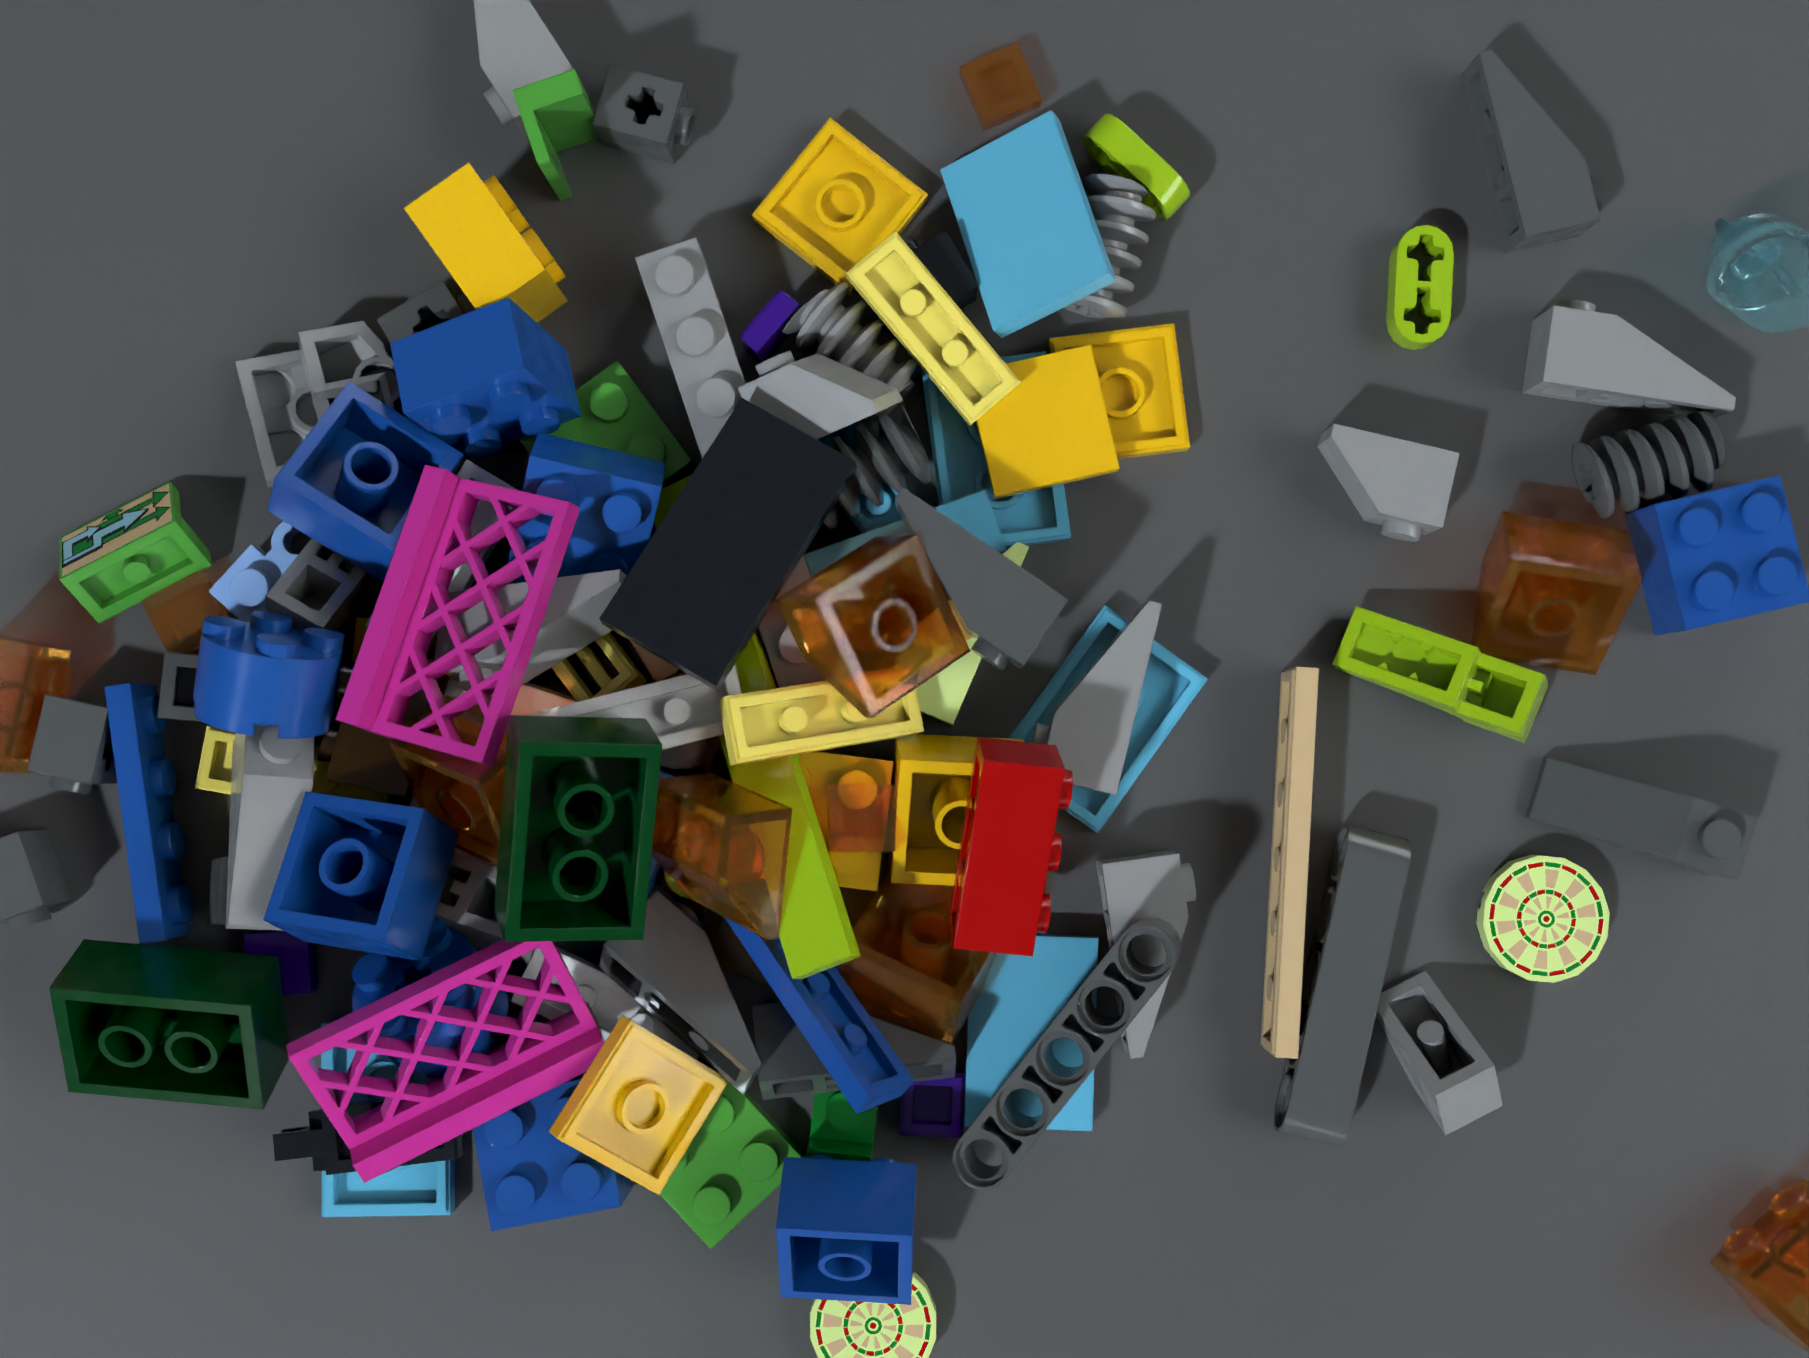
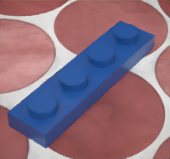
[104,683,194,944]
[714,877,915,1114]

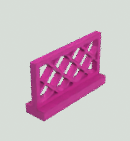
[336,465,580,767]
[286,939,605,1183]

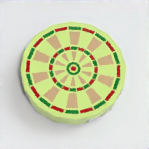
[1476,854,1610,983]
[810,1272,936,1358]

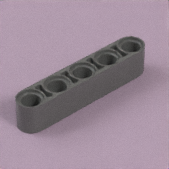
[1274,824,1411,1146]
[953,917,1181,1190]

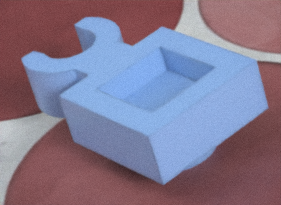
[208,521,300,622]

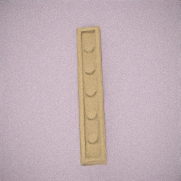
[1261,667,1319,1059]

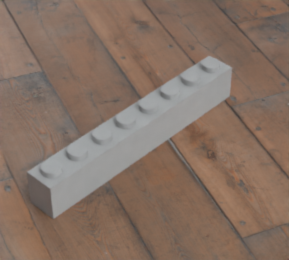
[635,237,846,688]

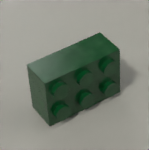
[494,715,662,942]
[49,939,289,1109]

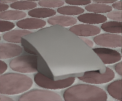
[235,321,435,488]

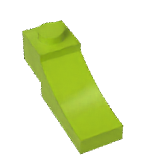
[1332,606,1549,743]

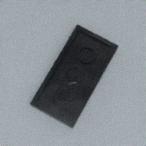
[599,398,856,691]

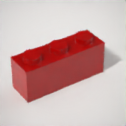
[948,737,1073,957]

